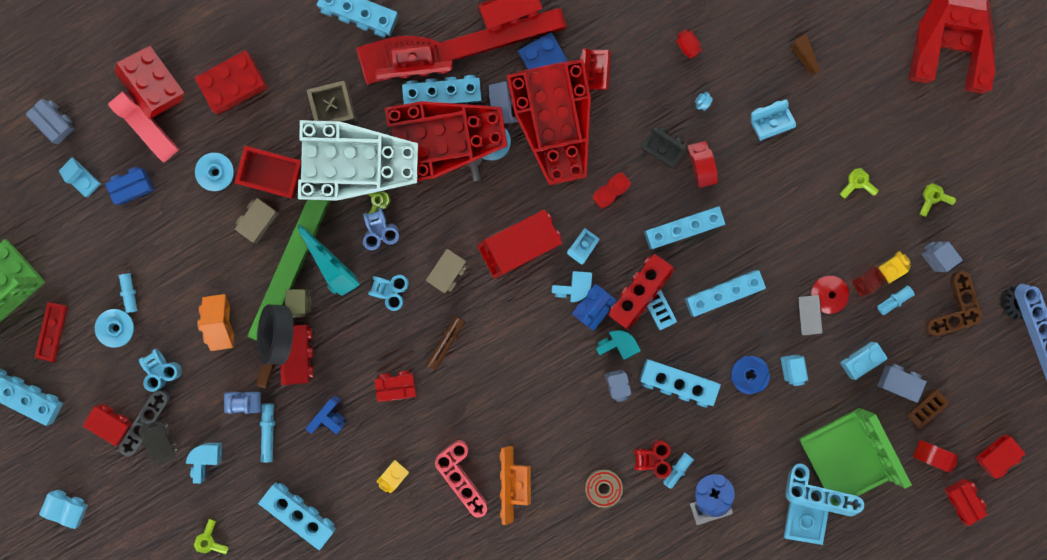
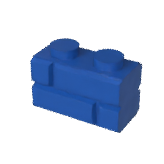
[105,167,154,206]
[572,284,617,331]

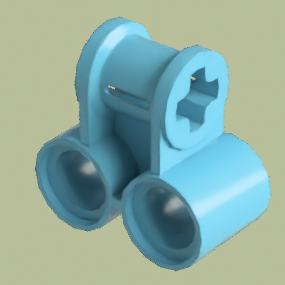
[368,275,409,311]
[139,348,182,392]

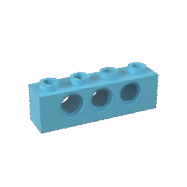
[644,206,726,249]
[684,270,766,317]
[639,359,721,408]
[258,482,336,550]

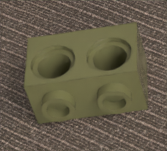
[285,289,312,317]

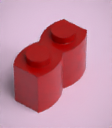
[592,172,631,209]

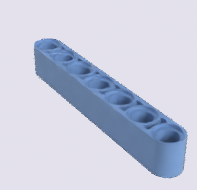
[1015,284,1047,380]

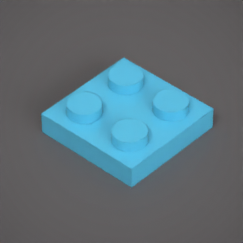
[784,502,829,545]

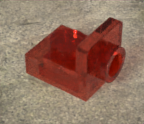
[851,265,887,297]

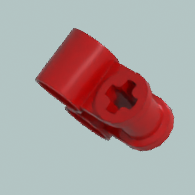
[633,439,671,479]

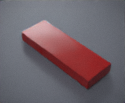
[34,302,68,362]

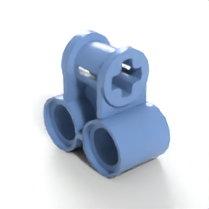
[363,208,399,250]
[224,392,261,414]

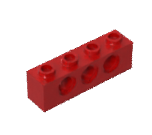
[608,253,675,331]

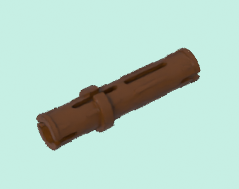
[426,316,466,371]

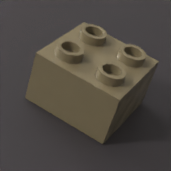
[307,81,357,123]

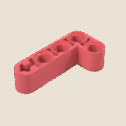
[108,91,179,163]
[435,440,487,518]

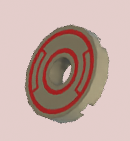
[585,469,623,508]

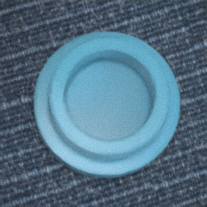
[695,92,713,111]

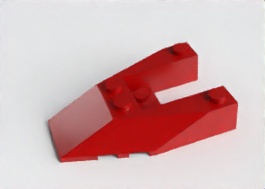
[909,0,995,94]

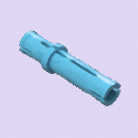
[260,403,275,462]

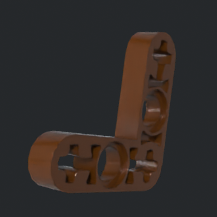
[925,271,982,336]

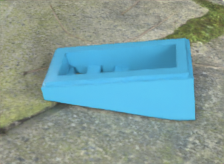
[648,290,677,330]

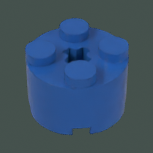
[695,475,735,517]

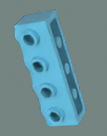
[317,0,399,38]
[402,75,482,105]
[0,369,63,426]

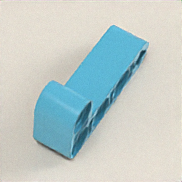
[785,464,864,516]

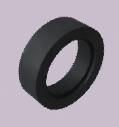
[257,304,293,365]

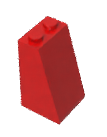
[476,209,562,279]

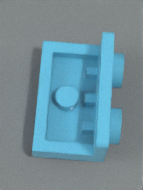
[751,100,796,141]

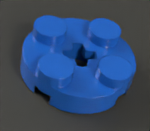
[730,356,770,394]

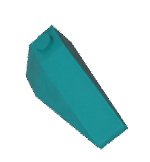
[297,224,360,296]

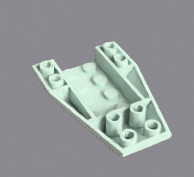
[298,120,418,200]

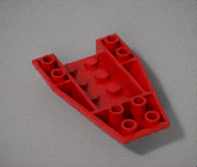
[507,59,591,185]
[385,101,508,181]

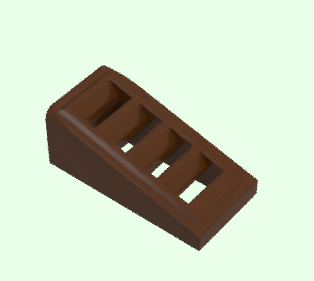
[790,33,820,76]
[906,388,950,429]

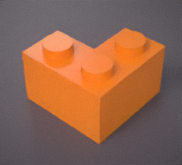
[197,294,234,351]

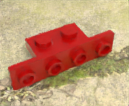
[375,44,453,81]

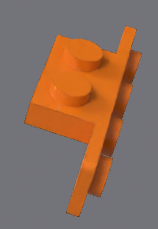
[500,446,531,525]

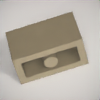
[235,198,279,243]
[426,249,467,293]

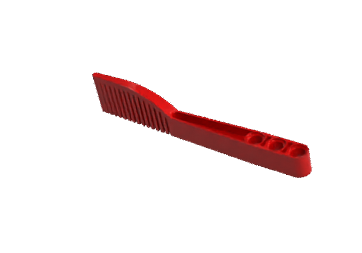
[356,8,567,85]

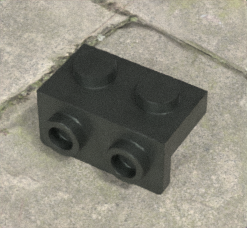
[641,126,687,168]

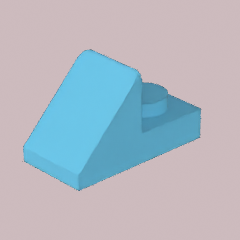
[59,157,101,197]
[567,228,600,265]

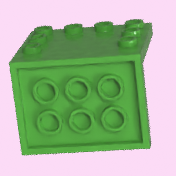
[0,239,45,322]
[799,408,912,506]

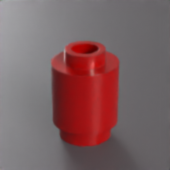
[676,29,702,59]

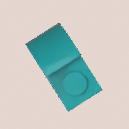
[595,330,641,360]

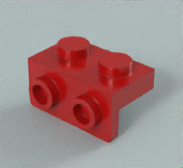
[580,48,611,90]

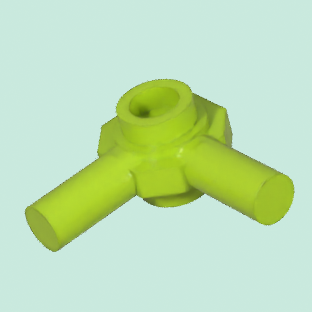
[840,168,878,199]
[919,183,956,217]
[367,190,391,214]
[194,519,228,554]

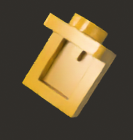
[878,251,911,284]
[377,460,409,493]

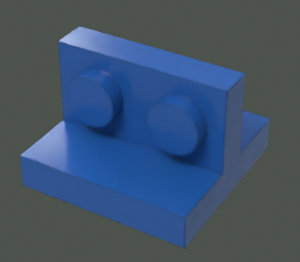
[306,395,347,434]

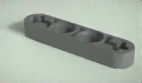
[119,390,170,456]

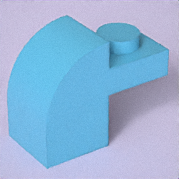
[551,271,592,302]
[186,443,222,484]

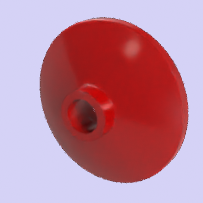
[811,276,849,314]

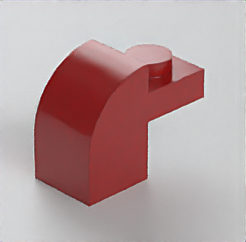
[687,141,718,188]
[913,440,959,473]

